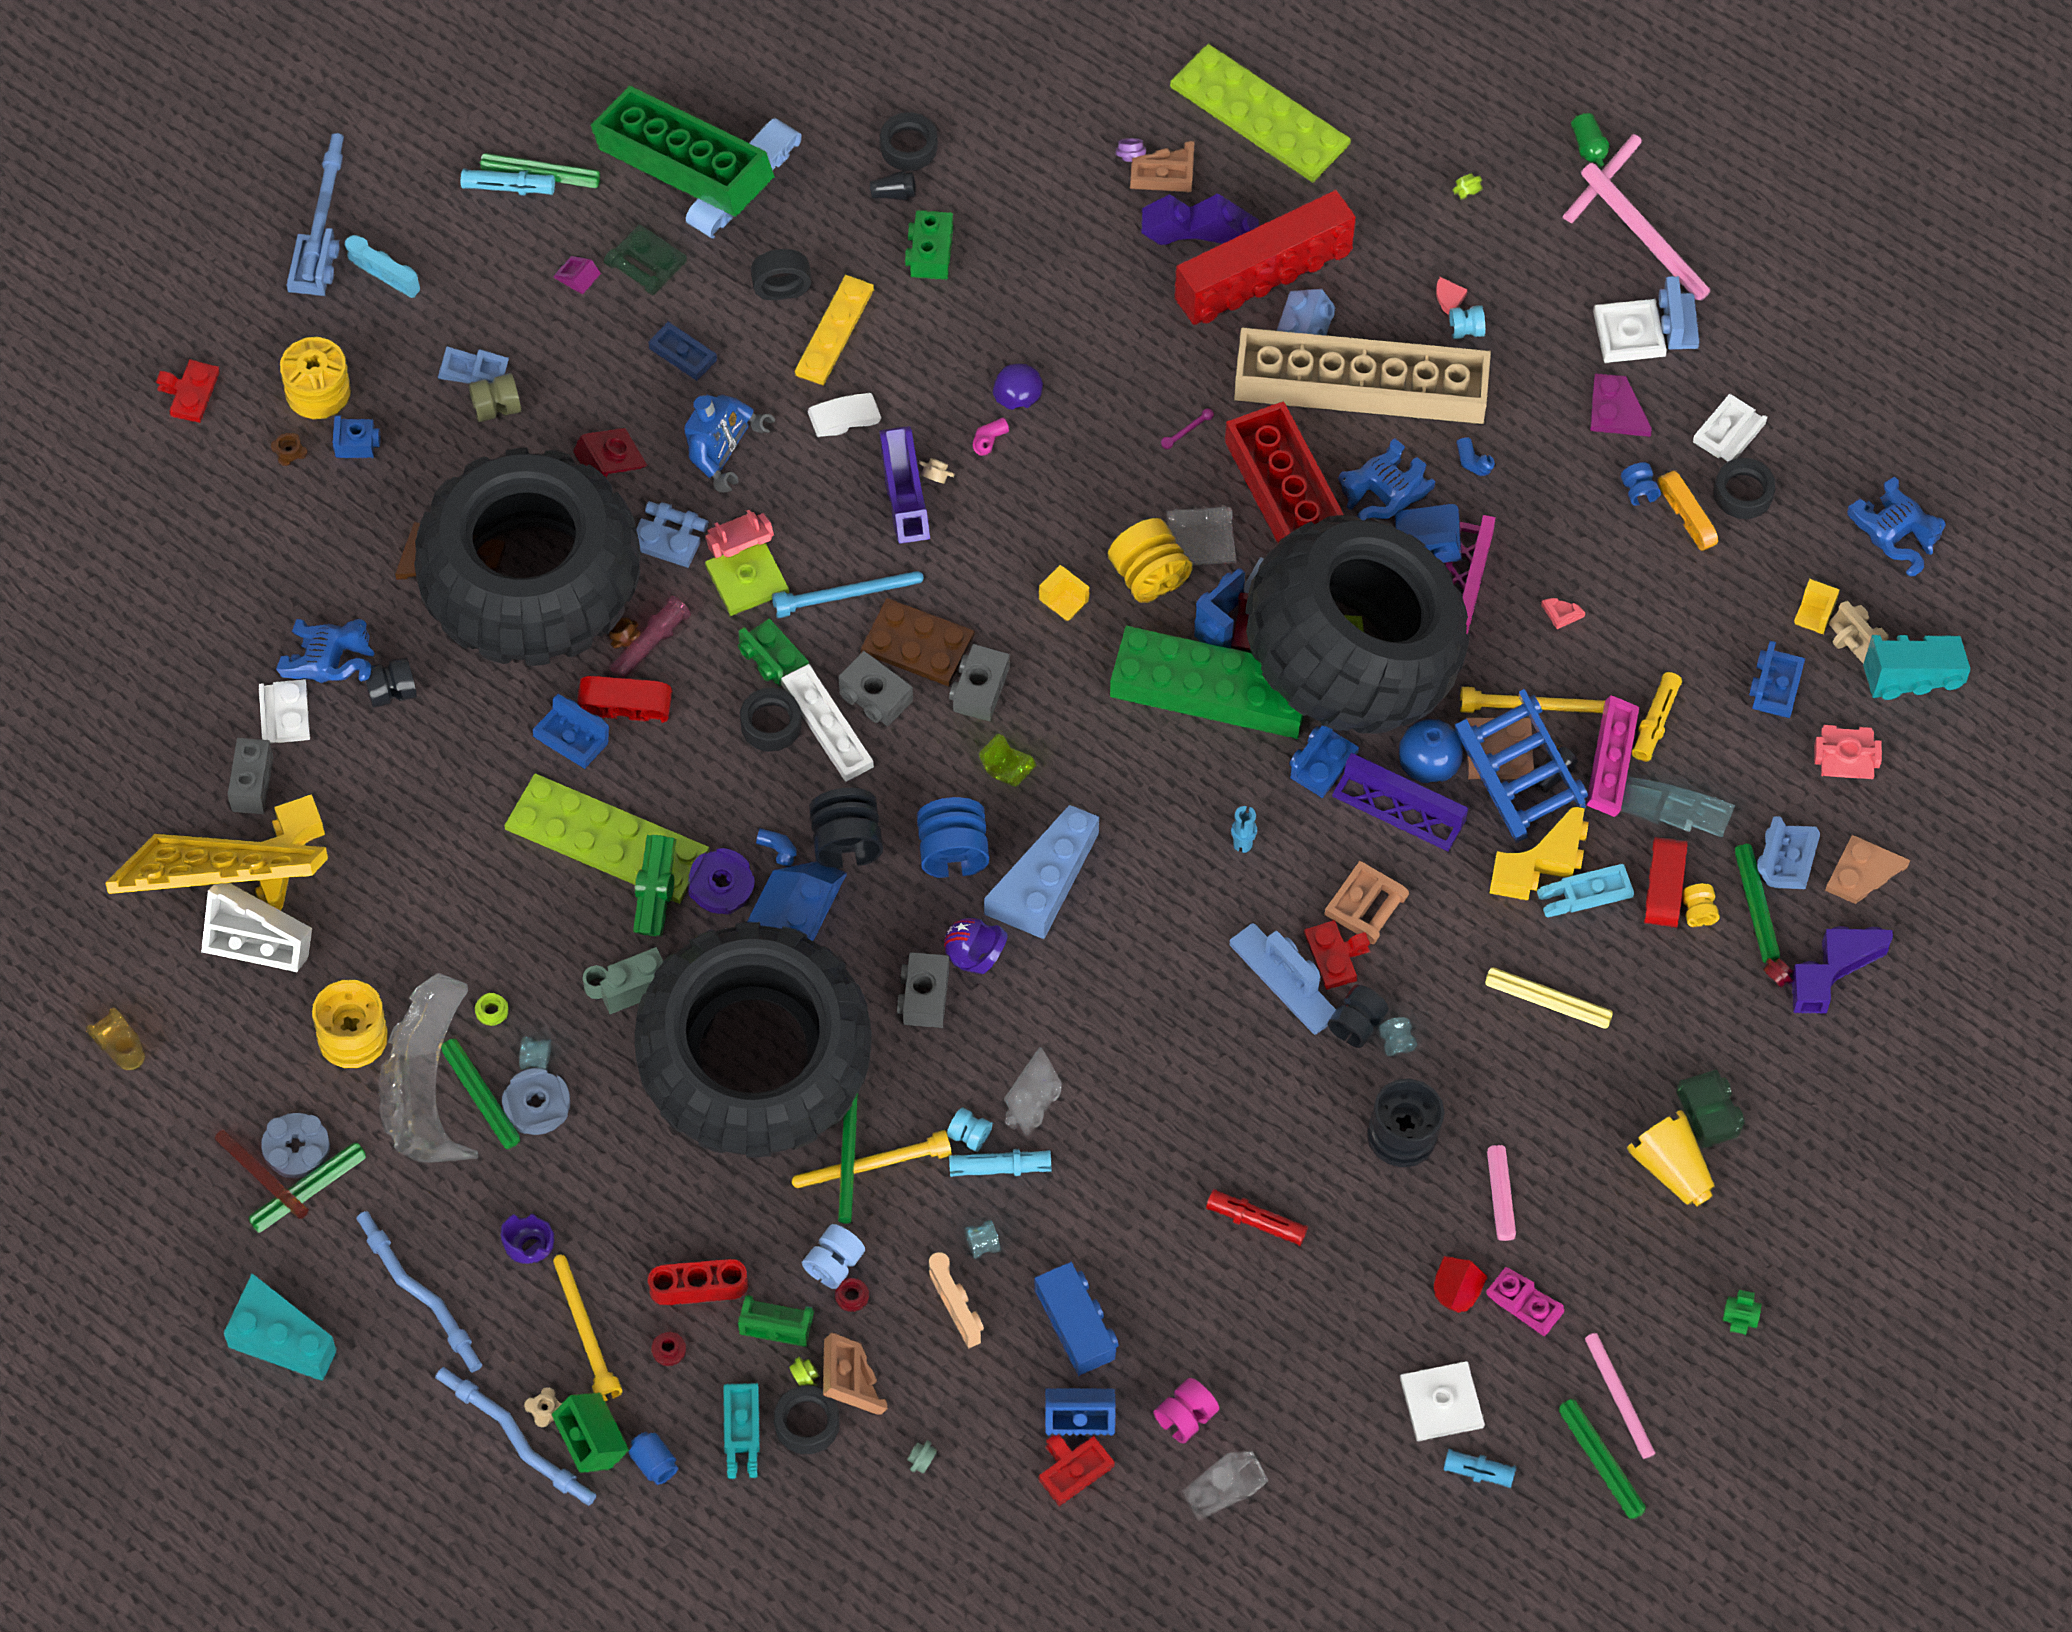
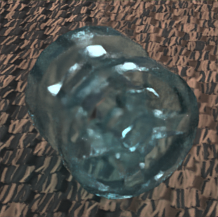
[1378,1017,1417,1056]
[519,1036,551,1071]
[964,1220,1000,1259]

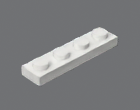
[781,664,874,782]

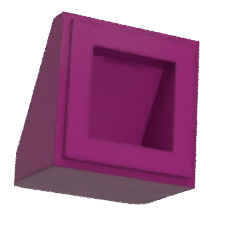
[553,256,601,295]

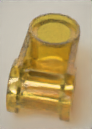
[86,1007,145,1071]

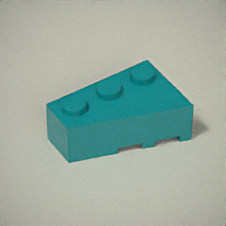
[1863,635,1971,700]
[224,1274,336,1381]

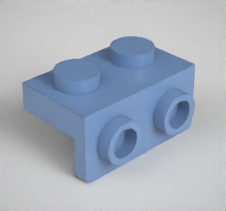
[287,228,339,296]
[1659,276,1699,349]
[1277,289,1335,336]
[1758,816,1820,889]

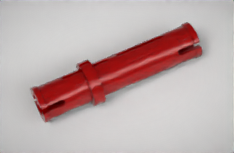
[1206,1189,1308,1246]

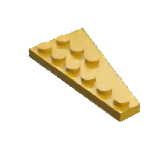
[106,834,328,894]

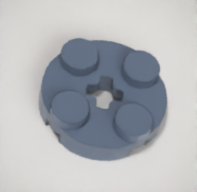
[502,1068,570,1135]
[261,1113,330,1178]

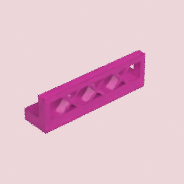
[1445,515,1496,634]

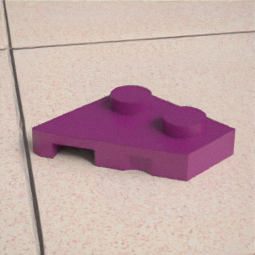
[1590,373,1651,437]

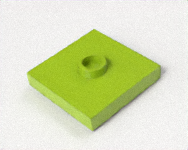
[705,543,789,616]

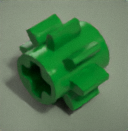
[1723,1290,1762,1335]

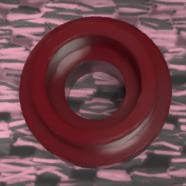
[1763,958,1793,988]
[835,1278,869,1312]
[651,1332,686,1366]

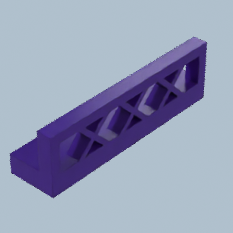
[1332,753,1468,852]

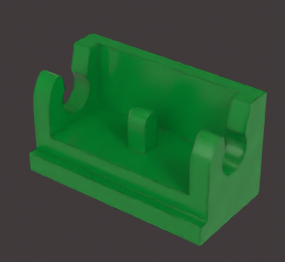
[738,1295,814,1347]

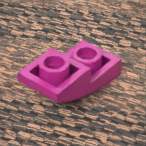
[1486,1267,1564,1337]

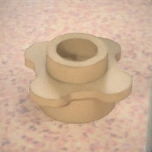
[918,458,955,484]
[524,1388,562,1427]

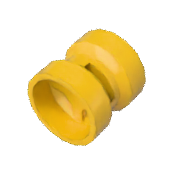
[1682,883,1720,927]

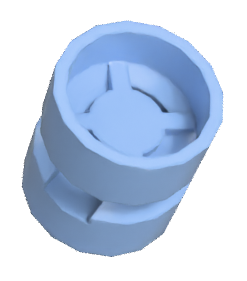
[802,1224,865,1289]

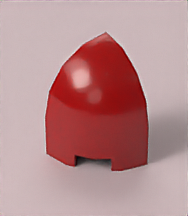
[1434,1256,1487,1312]

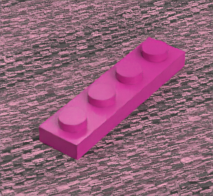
[1586,695,1639,817]

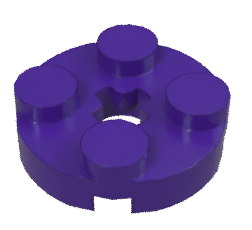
[688,848,755,915]

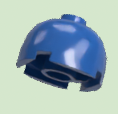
[1399,719,1463,783]

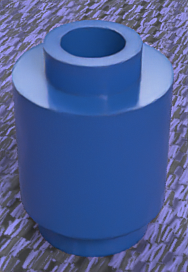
[629,1432,678,1485]

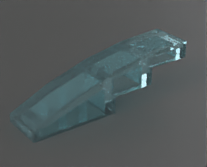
[1621,777,1735,837]

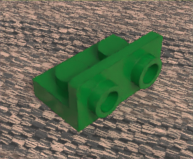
[738,618,809,687]

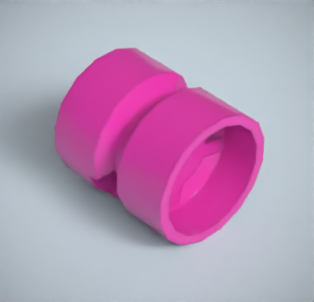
[1154,1378,1219,1443]

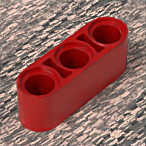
[577,676,672,723]
[1644,837,1688,928]
[648,1259,748,1305]

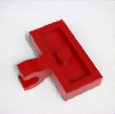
[156,359,220,423]
[1304,920,1370,990]
[1038,1434,1115,1506]

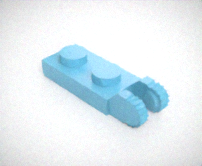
[345,235,420,298]
[1537,864,1634,918]

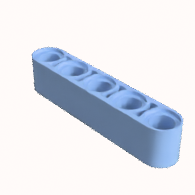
[686,118,802,238]

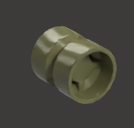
[469,373,521,423]

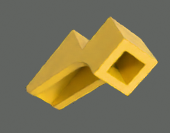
[254,794,325,911]
[1490,807,1589,900]

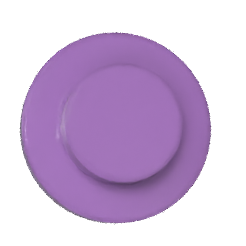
[1116,138,1146,162]

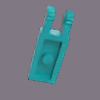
[724,1383,760,1479]

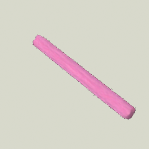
[1581,163,1710,300]

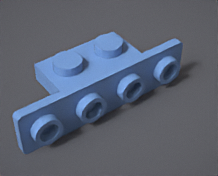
[1230,923,1336,1035]

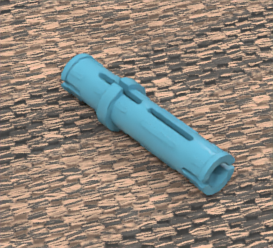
[461,169,555,195]
[949,1149,1051,1177]

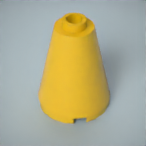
[1626,1110,1715,1207]

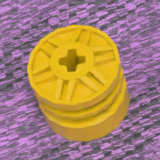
[280,337,351,419]
[1108,518,1192,603]
[312,980,388,1068]

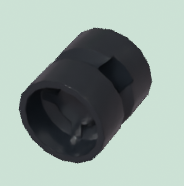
[366,657,417,708]
[1327,985,1389,1048]

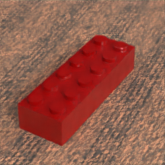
[1175,190,1356,326]
[1225,401,1344,543]

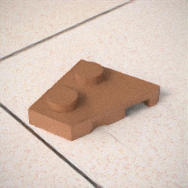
[1130,141,1194,192]
[1825,835,1910,904]
[823,1333,887,1414]

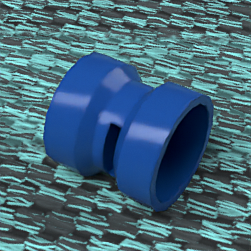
[1621,463,1661,506]

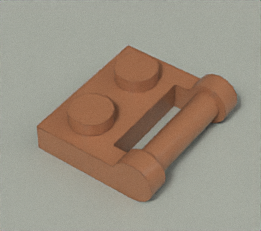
[1324,861,1409,945]

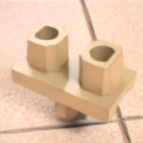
[1828,600,1888,664]

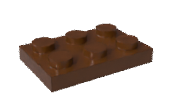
[861,598,975,687]

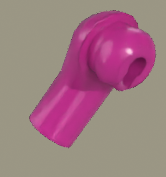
[972,418,1009,456]

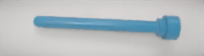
[772,571,924,619]

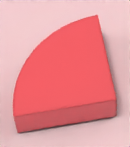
[1436,277,1467,315]
[1541,598,1585,629]

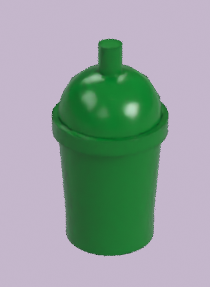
[1571,113,1609,167]

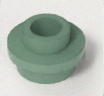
[907,1440,937,1474]

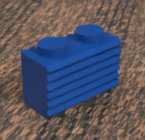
[1045,1389,1115,1436]

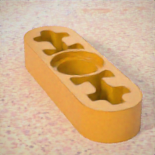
[1658,470,1718,551]

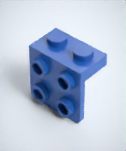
[1395,504,1462,563]
[1194,568,1245,649]

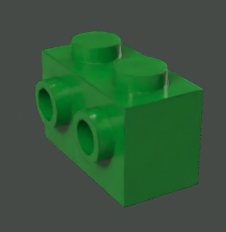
[905,210,953,280]
[551,1393,629,1473]

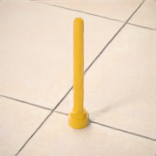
[1460,687,1605,713]
[792,1130,952,1188]
[553,1254,623,1401]

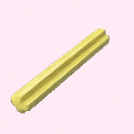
[1485,967,1613,1029]

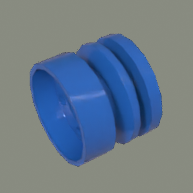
[917,797,989,878]

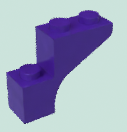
[1142,194,1259,245]
[879,426,930,544]
[1791,926,1893,1013]

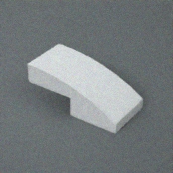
[808,393,881,437]

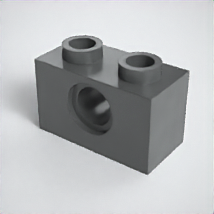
[949,644,1010,722]
[838,651,913,727]
[228,738,274,814]
[897,952,949,1028]

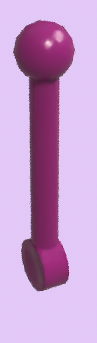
[1161,408,1214,449]

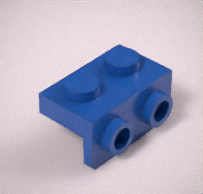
[1749,641,1805,718]
[533,694,609,769]

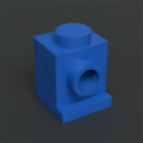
[333,416,380,458]

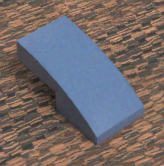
[438,347,509,383]

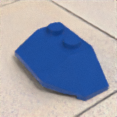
[747,861,847,941]

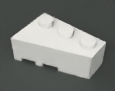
[201,883,312,972]

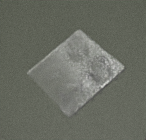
[1167,505,1236,566]
[1004,1047,1063,1137]

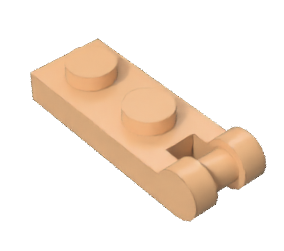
[929,1252,984,1349]

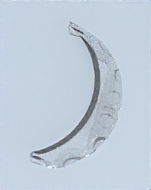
[379,973,478,1163]

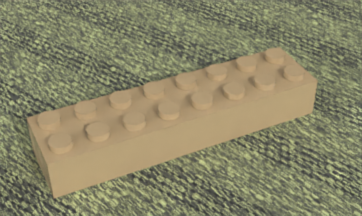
[1234,328,1491,424]

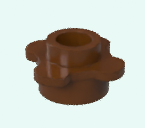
[271,433,307,466]
[609,618,641,648]

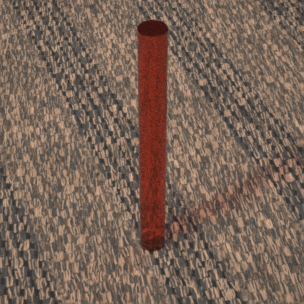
[215,1130,309,1219]

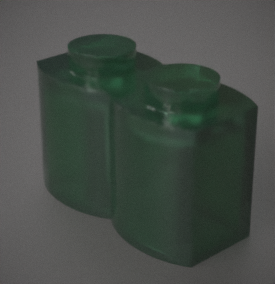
[1676,1069,1744,1148]

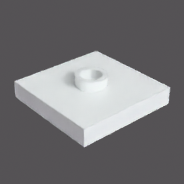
[1593,299,1667,363]
[1400,1361,1485,1441]

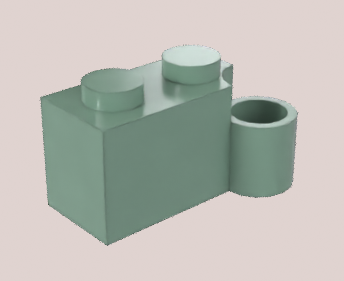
[582,947,663,1014]

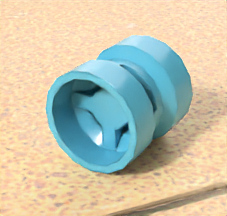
[1449,305,1485,339]
[947,1107,993,1152]

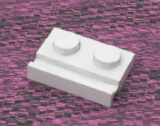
[1693,394,1767,462]
[259,679,310,743]

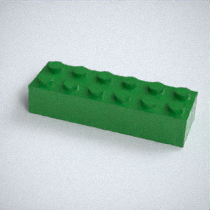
[591,85,774,217]
[1110,626,1304,739]

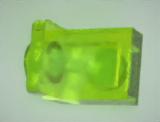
[979,734,1036,787]

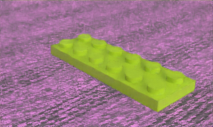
[1170,44,1351,183]
[505,773,710,904]

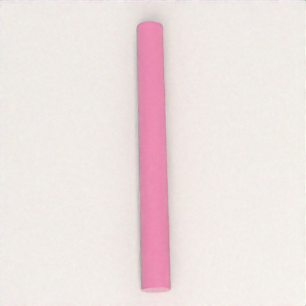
[1563,135,1642,223]
[1585,1333,1655,1459]

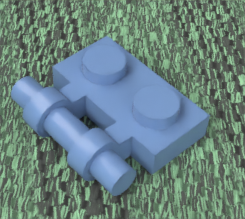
[636,501,709,568]

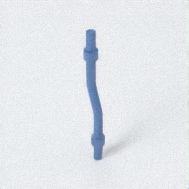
[302,133,344,281]
[356,1211,482,1372]
[436,1367,596,1506]

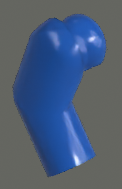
[1456,437,1495,476]
[756,829,797,866]

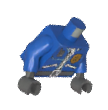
[684,395,775,492]

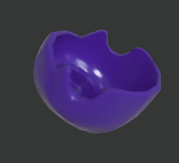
[993,364,1043,410]
[500,1214,554,1264]

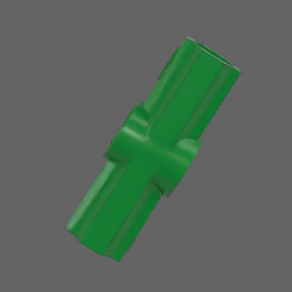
[633,835,677,937]

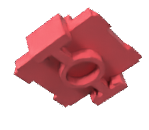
[705,510,774,558]
[1814,725,1882,779]

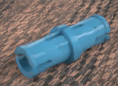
[1231,806,1257,853]
[1444,1449,1516,1488]

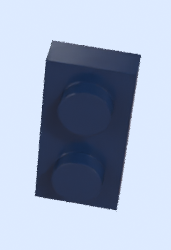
[648,322,717,381]

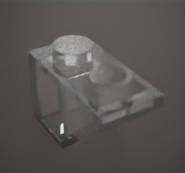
[1182,1452,1268,1520]

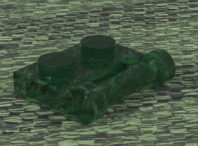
[604,224,687,296]

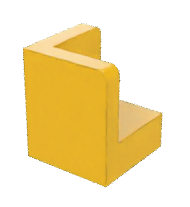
[1039,565,1089,621]
[1794,579,1840,634]

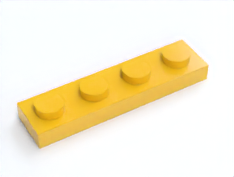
[795,275,874,386]

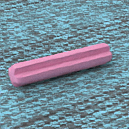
[1487,1145,1516,1241]

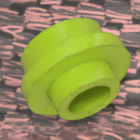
[1453,173,1483,200]
[475,993,509,1026]
[789,1356,819,1386]

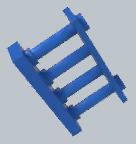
[1455,689,1588,843]

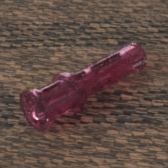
[609,596,691,679]

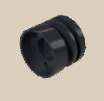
[809,787,883,869]
[1367,1078,1445,1168]

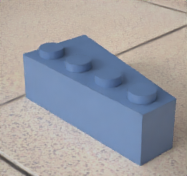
[984,805,1099,939]

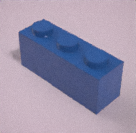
[1034,1262,1119,1376]

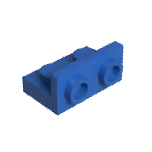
[1289,725,1359,798]

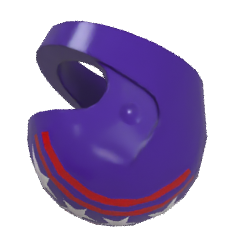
[944,918,1008,975]

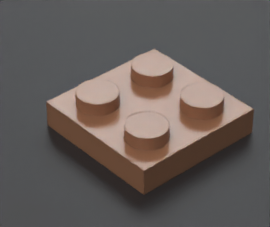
[1466,718,1534,779]

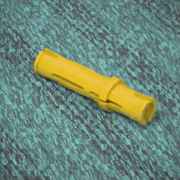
[1632,672,1682,762]

